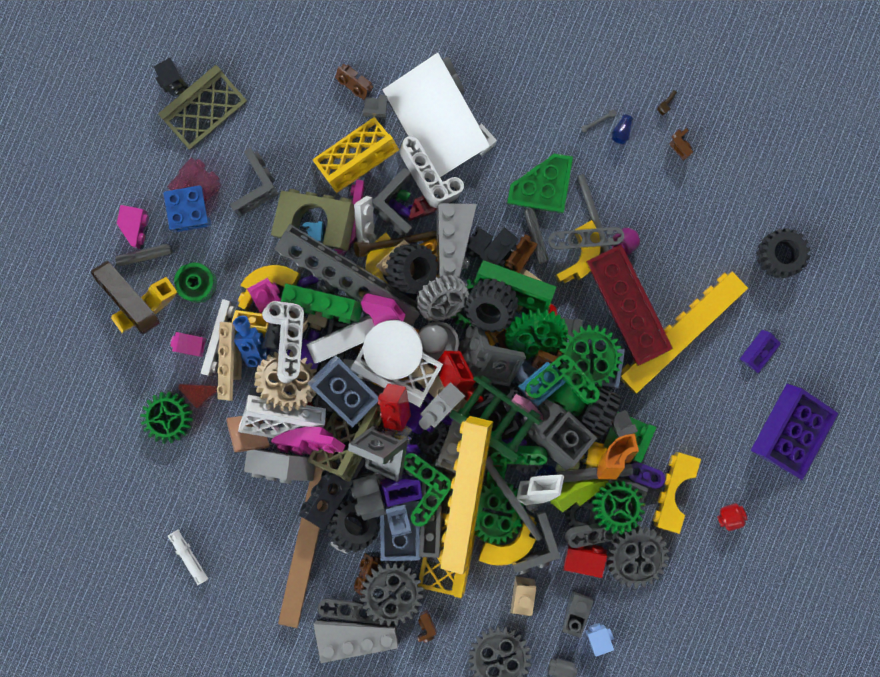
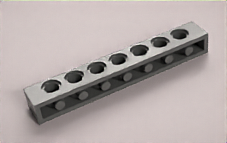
[274,224,421,326]

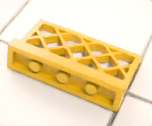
[312,117,399,194]
[418,513,475,598]

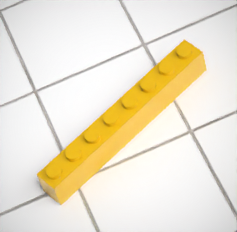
[620,271,748,394]
[439,416,493,575]

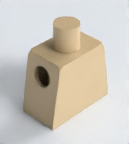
[510,576,536,616]

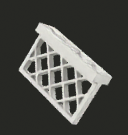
[350,347,443,407]
[238,395,326,438]

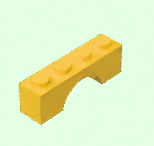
[653,452,701,534]

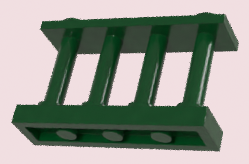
[449,375,544,462]

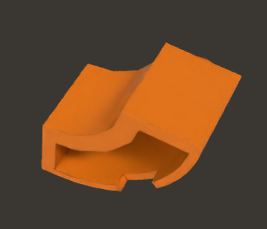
[597,434,639,479]

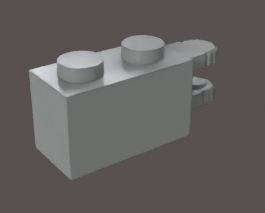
[419,382,465,430]

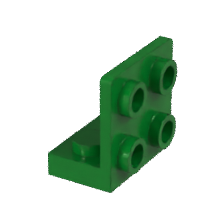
[603,412,656,463]

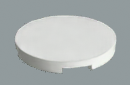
[363,320,423,380]

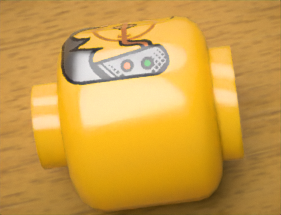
[581,442,607,468]

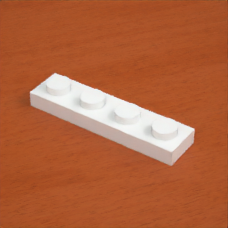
[201,299,234,376]

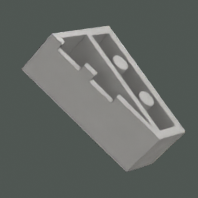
[244,449,316,484]

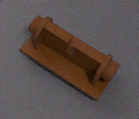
[335,64,374,100]
[503,234,538,273]
[354,553,382,596]

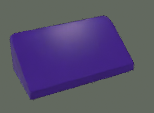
[740,330,781,373]

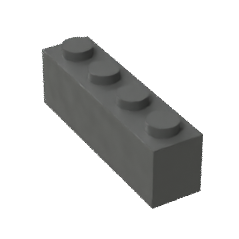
[419,477,444,558]

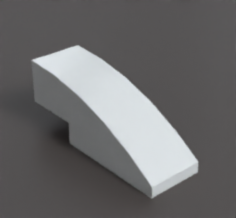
[517,475,564,505]

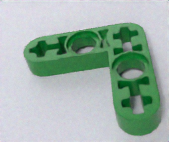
[525,355,600,404]
[487,445,547,483]
[404,453,452,526]

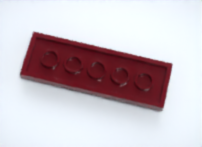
[586,244,673,366]

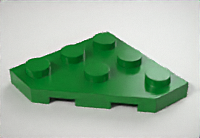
[507,153,573,214]

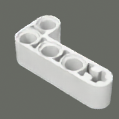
[399,136,464,208]
[262,301,304,383]
[307,315,375,363]

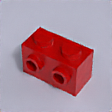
[433,350,476,395]
[378,384,411,431]
[564,544,607,578]

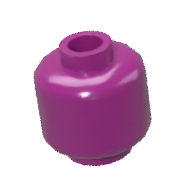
[612,228,640,256]

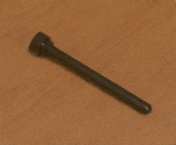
[354,230,437,258]

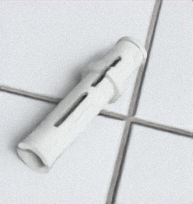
[168,529,209,585]

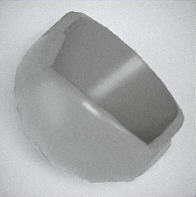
[418,324,448,353]

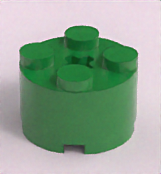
[174,262,217,303]
[547,382,591,418]

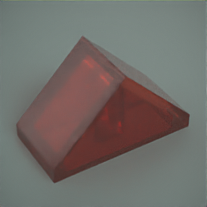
[178,384,218,408]

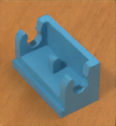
[303,221,326,244]
[518,362,565,406]

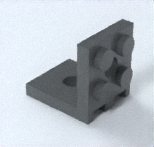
[230,148,279,217]
[372,168,413,237]
[458,323,526,386]
[429,419,462,481]
[348,425,408,482]
[512,509,560,574]

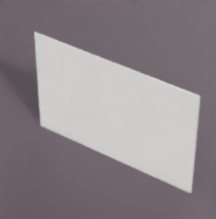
[383,53,490,177]

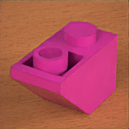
[117,205,149,249]
[361,293,405,326]
[171,332,206,357]

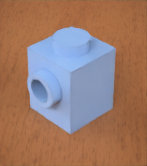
[586,623,614,657]

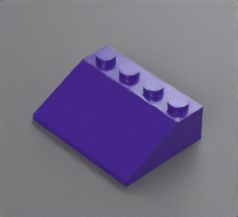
[750,384,839,480]

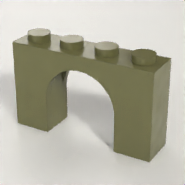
[271,189,355,252]

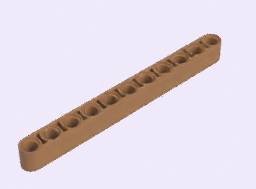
[278,417,343,628]

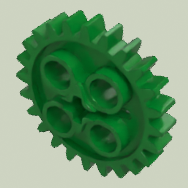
[505,309,568,360]
[559,325,623,388]
[474,480,526,544]

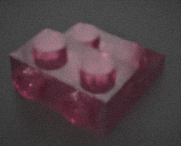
[167,157,222,203]

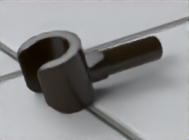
[657,90,677,116]

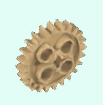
[254,351,317,411]

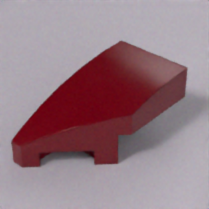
[408,195,437,221]

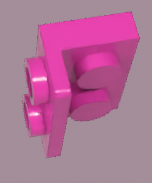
[247,278,281,314]

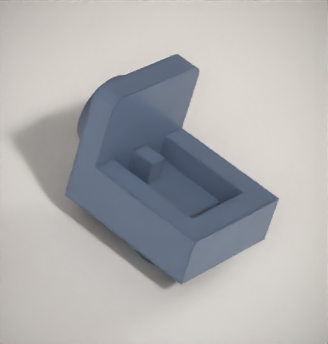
[386,504,412,538]

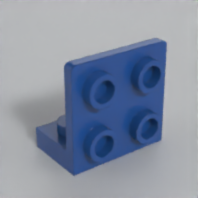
[163,185,212,233]

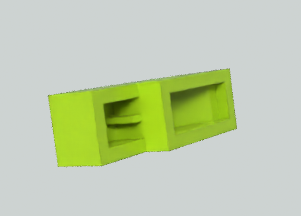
[550,479,608,512]

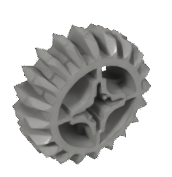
[416,274,469,322]

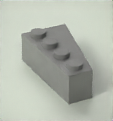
[436,203,477,278]
[314,620,399,663]

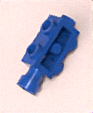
[233,316,270,368]

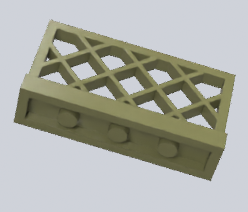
[158,65,247,150]
[307,404,382,482]

